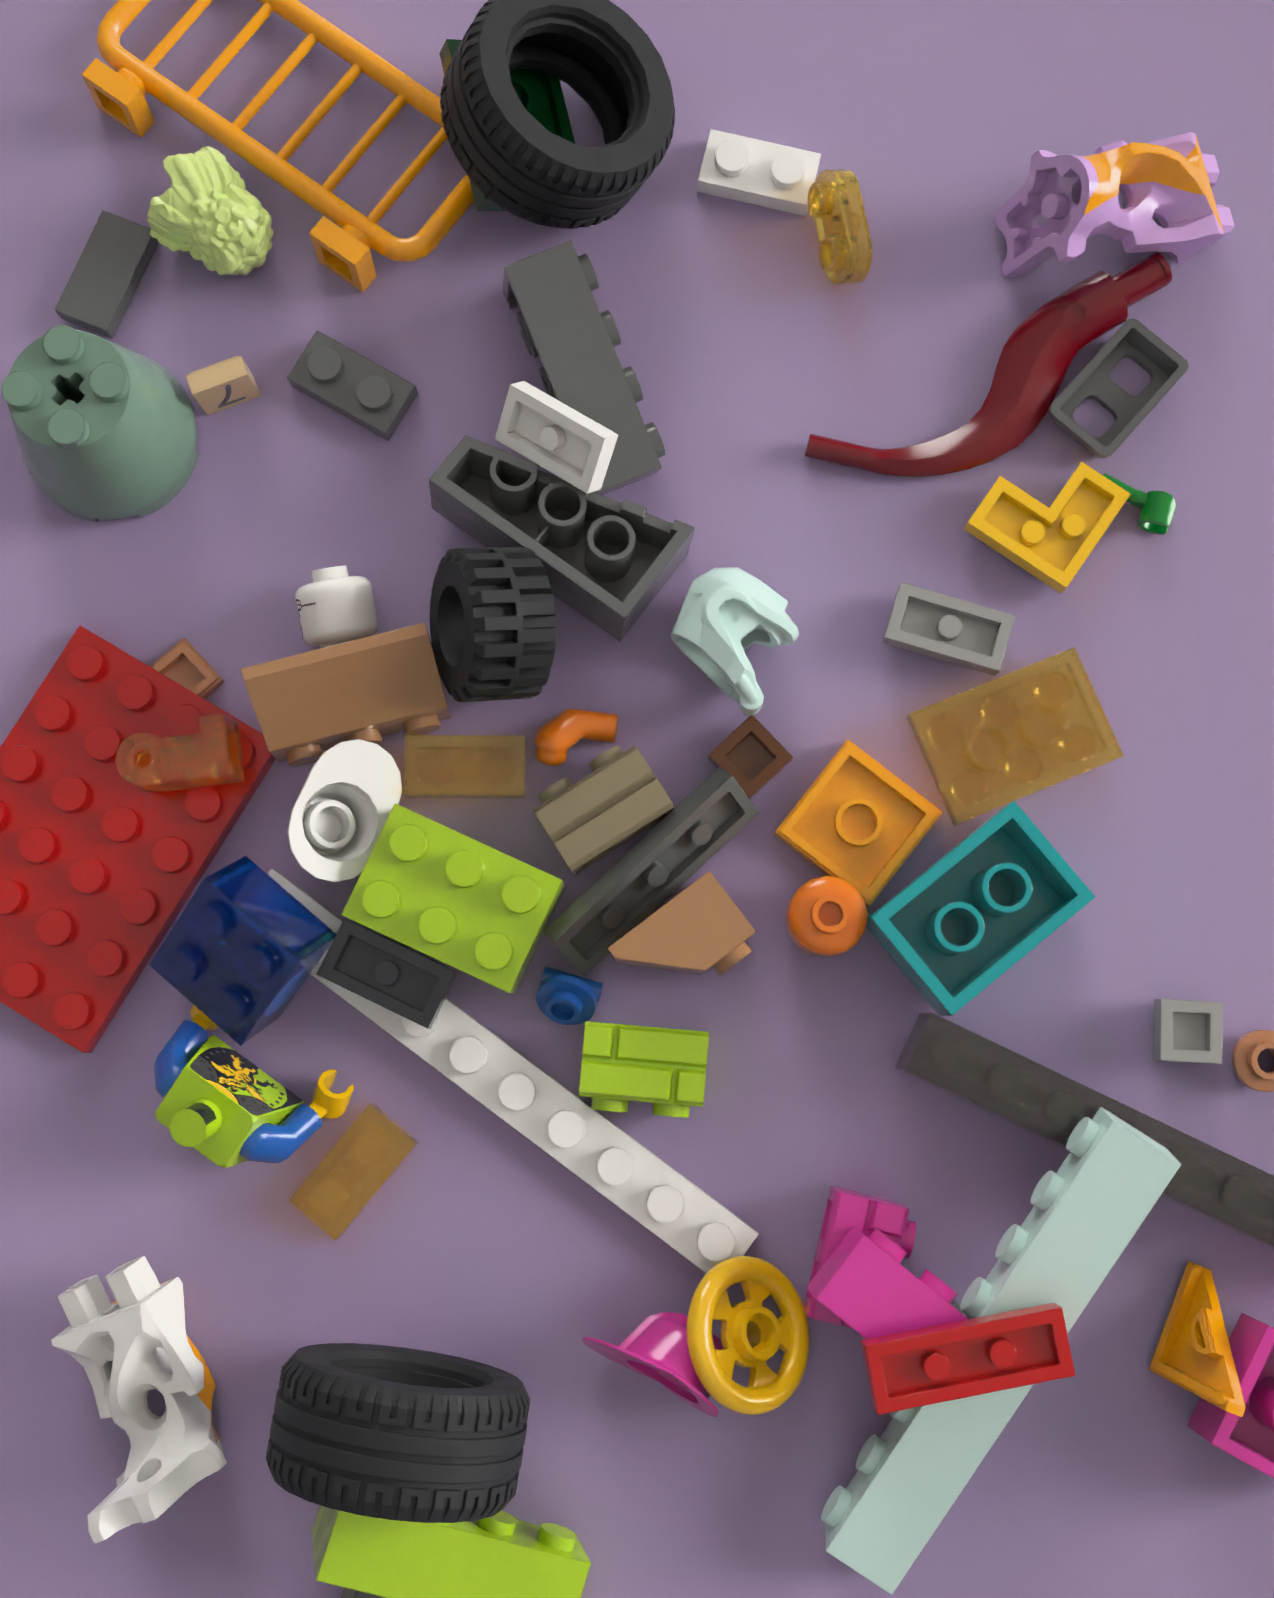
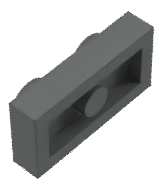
[287,330,418,441]

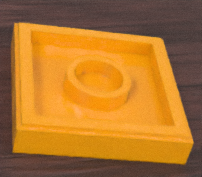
[774,739,943,907]

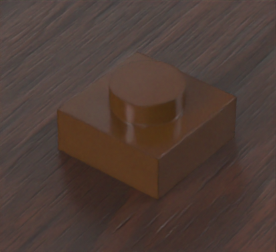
[708,716,793,799]

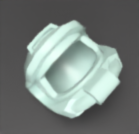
[671,567,799,716]

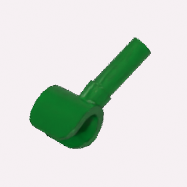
[1103,473,1176,535]

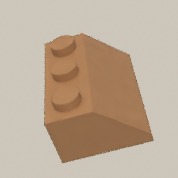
[241,622,451,766]

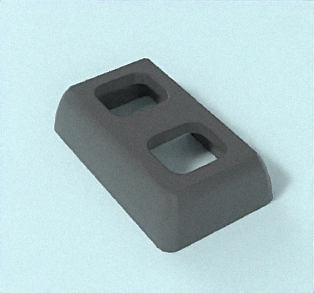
[1049,318,1189,458]

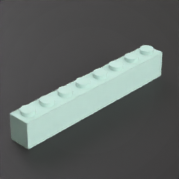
[821,1107,1181,1595]

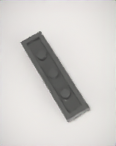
[543,766,759,976]

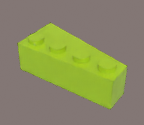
[311,1505,591,1598]

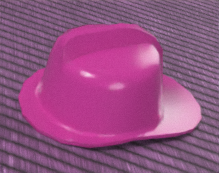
[582,1312,723,1417]

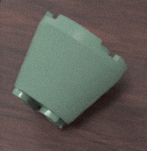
[1,325,199,522]

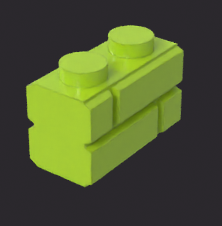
[579,1021,709,1118]

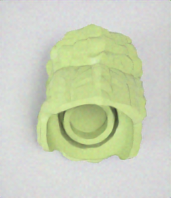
[147,146,273,276]

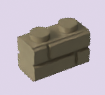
[533,745,674,876]

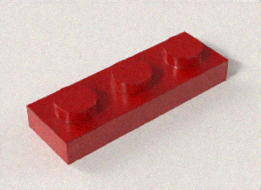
[860,1303,1076,1415]

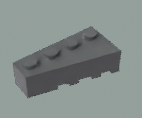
[503,240,665,495]
[429,435,695,642]

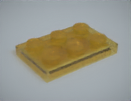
[907,647,1124,826]

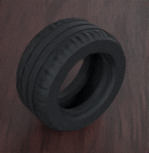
[440,0,675,229]
[266,1343,530,1523]

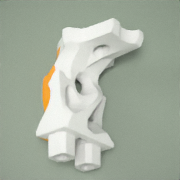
[51,1255,227,1544]

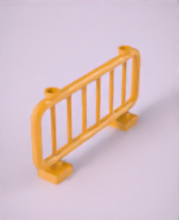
[81,0,475,293]

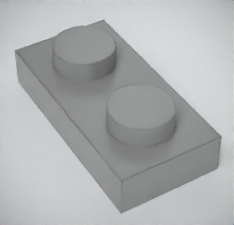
[882,582,1016,676]

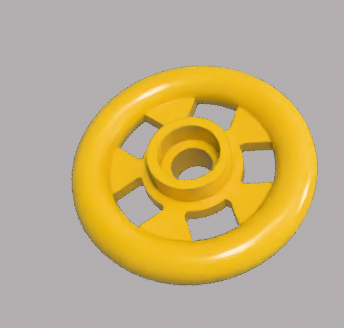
[686,1256,810,1415]

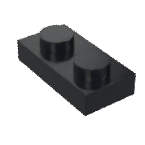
[316,918,458,1029]

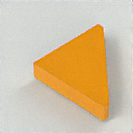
[1149,1261,1246,1417]

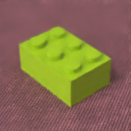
[341,803,566,995]

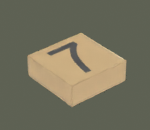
[186,356,261,416]

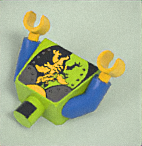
[154,982,354,1168]

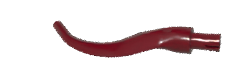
[805,252,1172,477]

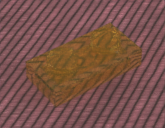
[404,735,527,798]
[289,1103,419,1241]

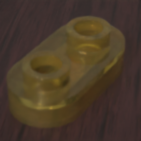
[807,169,872,284]

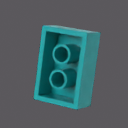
[866,801,1095,1016]

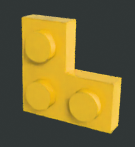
[964,461,1131,594]

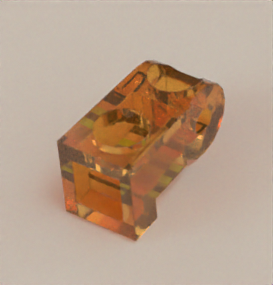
[115,713,244,792]

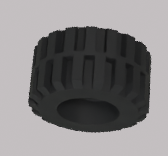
[430,547,556,703]

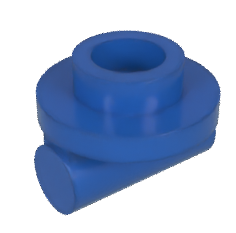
[536,966,603,1025]

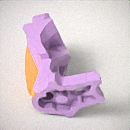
[994,132,1234,277]

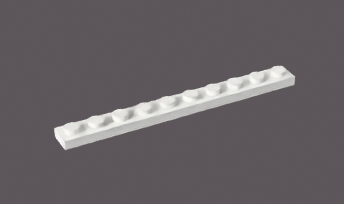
[235,869,759,1273]

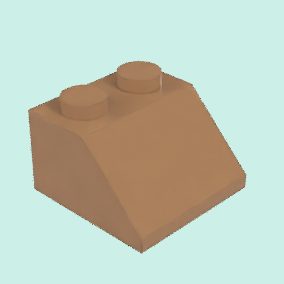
[608,871,756,976]

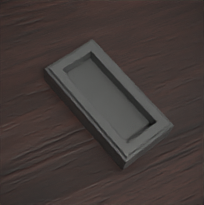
[55,210,158,339]

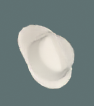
[287,739,402,882]

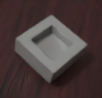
[1153,999,1223,1064]

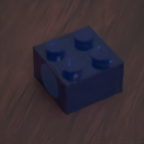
[149,856,336,1046]

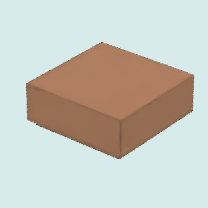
[150,637,224,699]

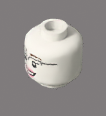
[295,565,379,648]

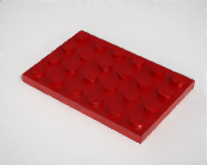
[0,625,276,1053]

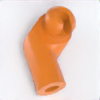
[534,708,618,766]

